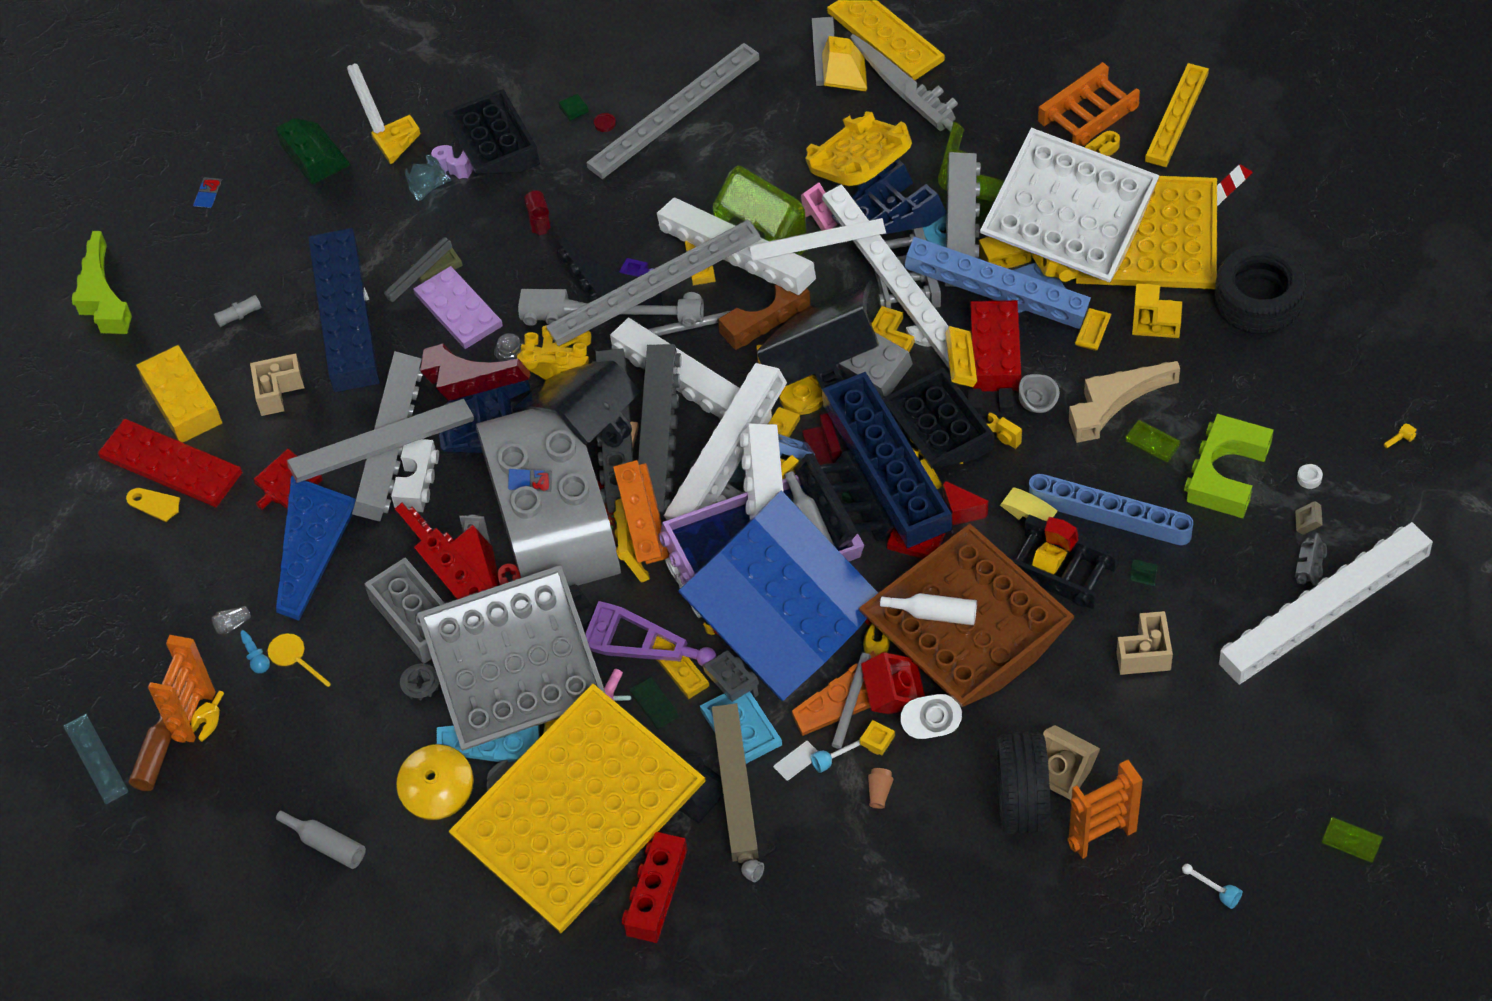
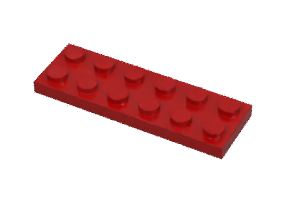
[98,419,243,508]

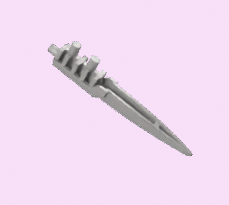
[851,34,958,132]

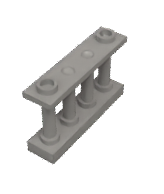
[874,228,941,309]

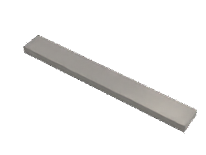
[287,399,474,483]

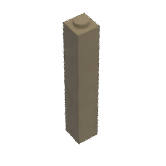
[712,703,759,863]

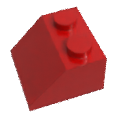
[861,652,925,714]

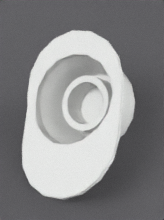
[901,694,962,739]

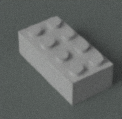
[839,332,913,398]
[364,557,445,664]

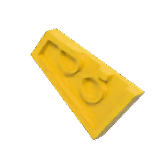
[614,498,650,583]

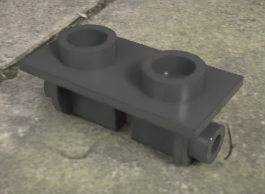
[1295,533,1327,588]

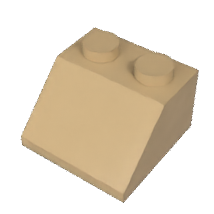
[1043,725,1100,800]

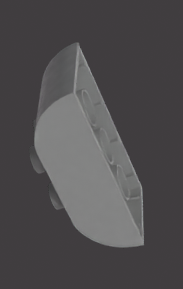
[476,409,621,586]

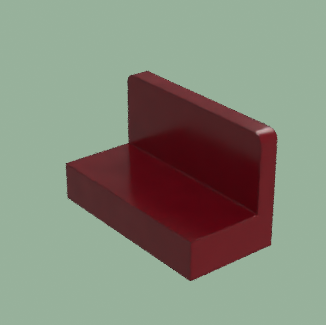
[803,413,842,465]

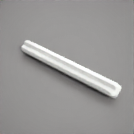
[347,63,385,134]

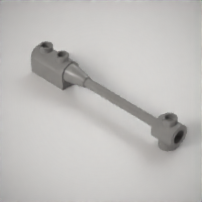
[518,289,704,328]

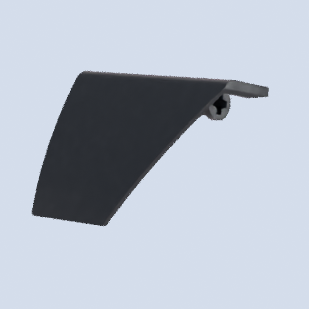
[757,279,879,389]
[512,361,640,447]

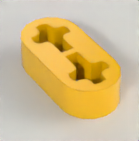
[1085,131,1120,156]

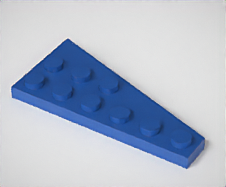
[276,476,356,621]

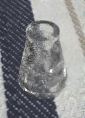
[211,605,251,635]

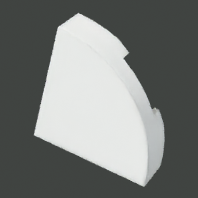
[906,326,931,347]

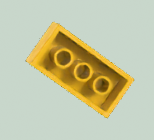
[136,345,222,443]

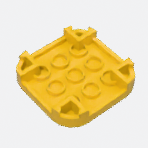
[805,111,912,186]

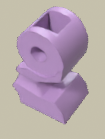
[431,145,473,179]

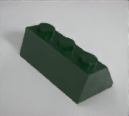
[276,118,350,185]

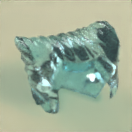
[405,155,451,200]

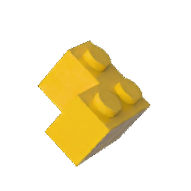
[1132,284,1182,338]

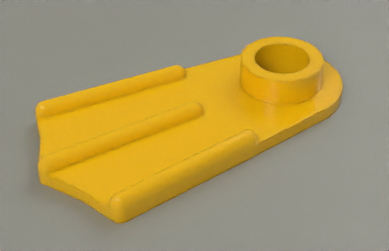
[126,488,180,522]

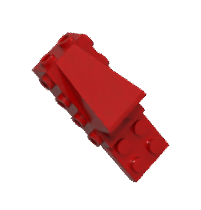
[395,503,499,599]

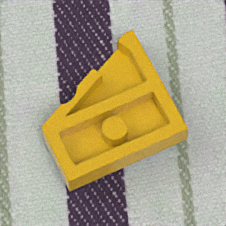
[371,115,421,164]

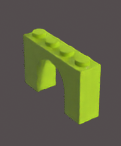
[1184,414,1274,518]

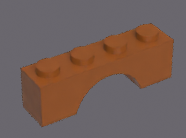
[718,285,811,350]

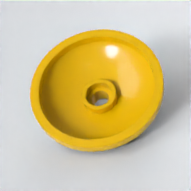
[397,744,474,820]

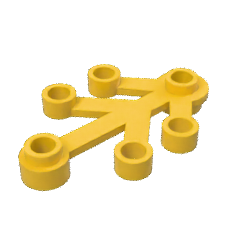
[517,325,591,369]

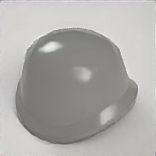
[1019,374,1060,413]

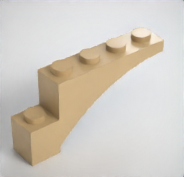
[1069,361,1180,443]

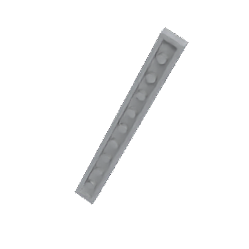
[587,43,759,179]
[546,220,761,346]

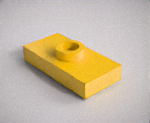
[768,407,800,437]

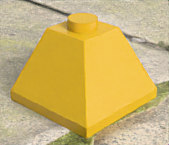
[822,36,867,91]

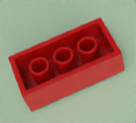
[971,300,1021,392]

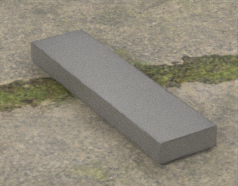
[812,17,834,86]

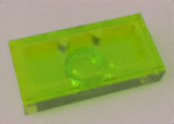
[1126,420,1181,462]
[1322,817,1383,863]

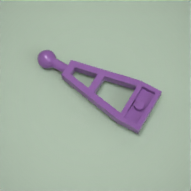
[585,601,717,666]

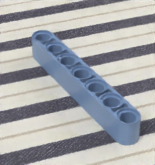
[1029,474,1193,545]

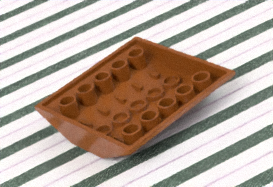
[859,524,1074,707]

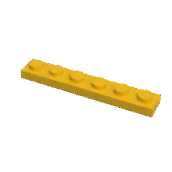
[1145,63,1209,167]

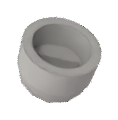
[741,859,764,882]

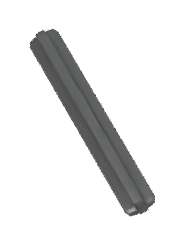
[384,237,452,302]

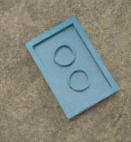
[700,691,782,764]

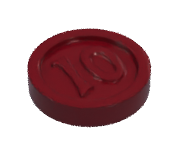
[594,113,616,132]

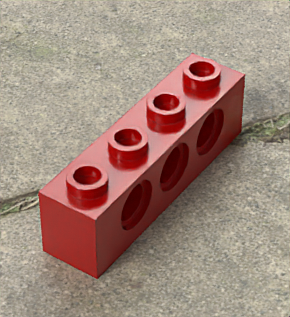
[622,832,688,943]

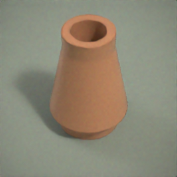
[868,768,894,809]

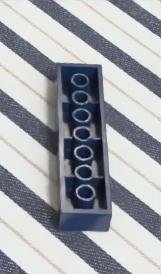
[308,228,380,392]
[822,371,952,549]

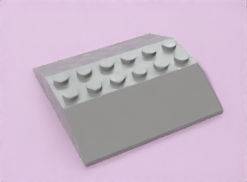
[417,565,606,751]

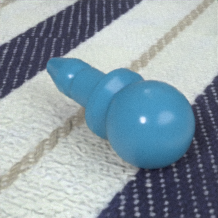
[241,630,270,673]

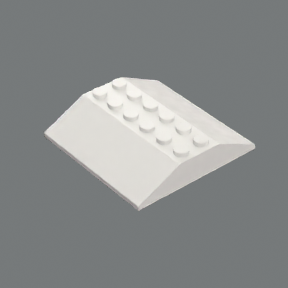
[980,128,1159,283]

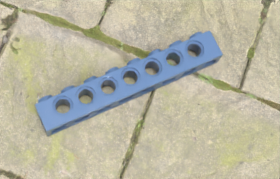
[904,237,1091,329]

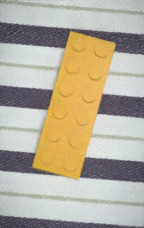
[827,0,944,80]

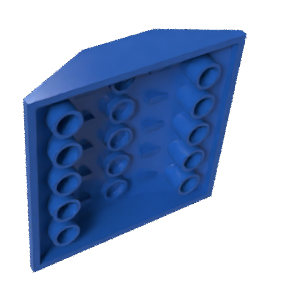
[678,490,878,701]

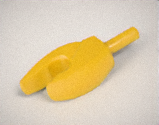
[863,623,889,656]
[191,690,224,742]

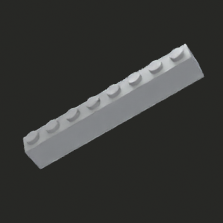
[352,351,422,521]

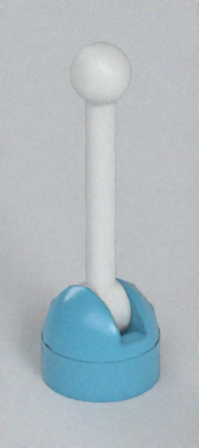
[810,737,861,773]
[1182,864,1243,909]

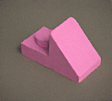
[801,183,838,231]

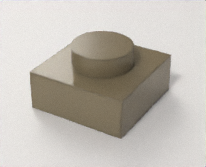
[1295,501,1322,535]

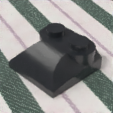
[679,754,724,823]

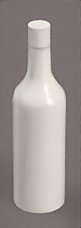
[880,593,977,625]

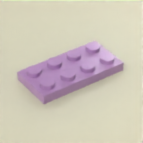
[413,266,503,349]

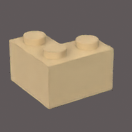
[250,353,304,416]
[1116,611,1173,675]

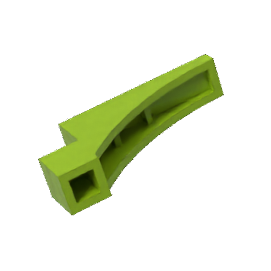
[72,231,132,334]

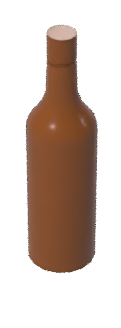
[129,716,171,791]

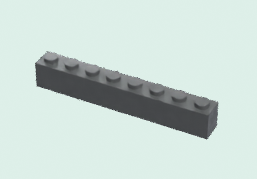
[638,344,682,522]

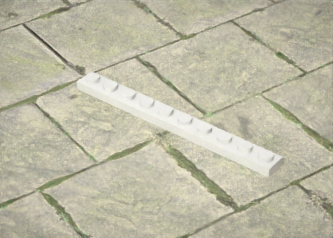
[822,184,950,370]

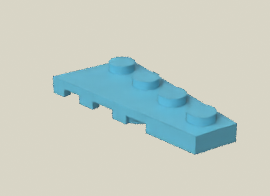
[437,725,540,762]

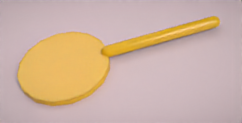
[267,633,331,687]

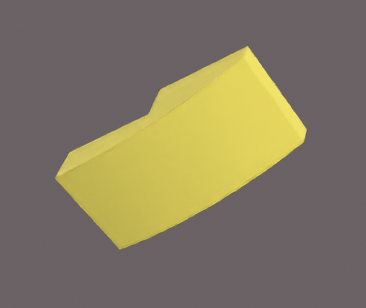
[1000,487,1058,521]

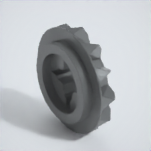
[400,663,439,701]

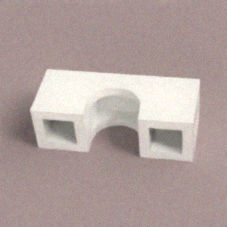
[391,439,439,512]

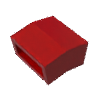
[1045,517,1079,552]

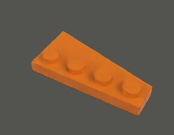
[792,651,876,736]

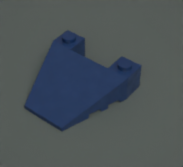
[832,159,947,235]
[438,358,530,453]

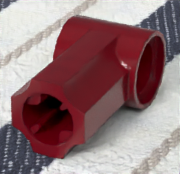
[524,190,551,235]

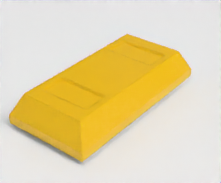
[1075,308,1111,351]

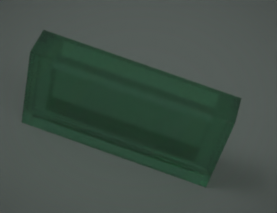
[630,677,679,730]

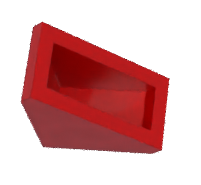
[943,481,988,525]

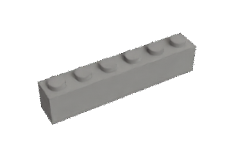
[945,152,981,287]

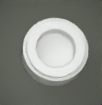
[1297,464,1323,489]

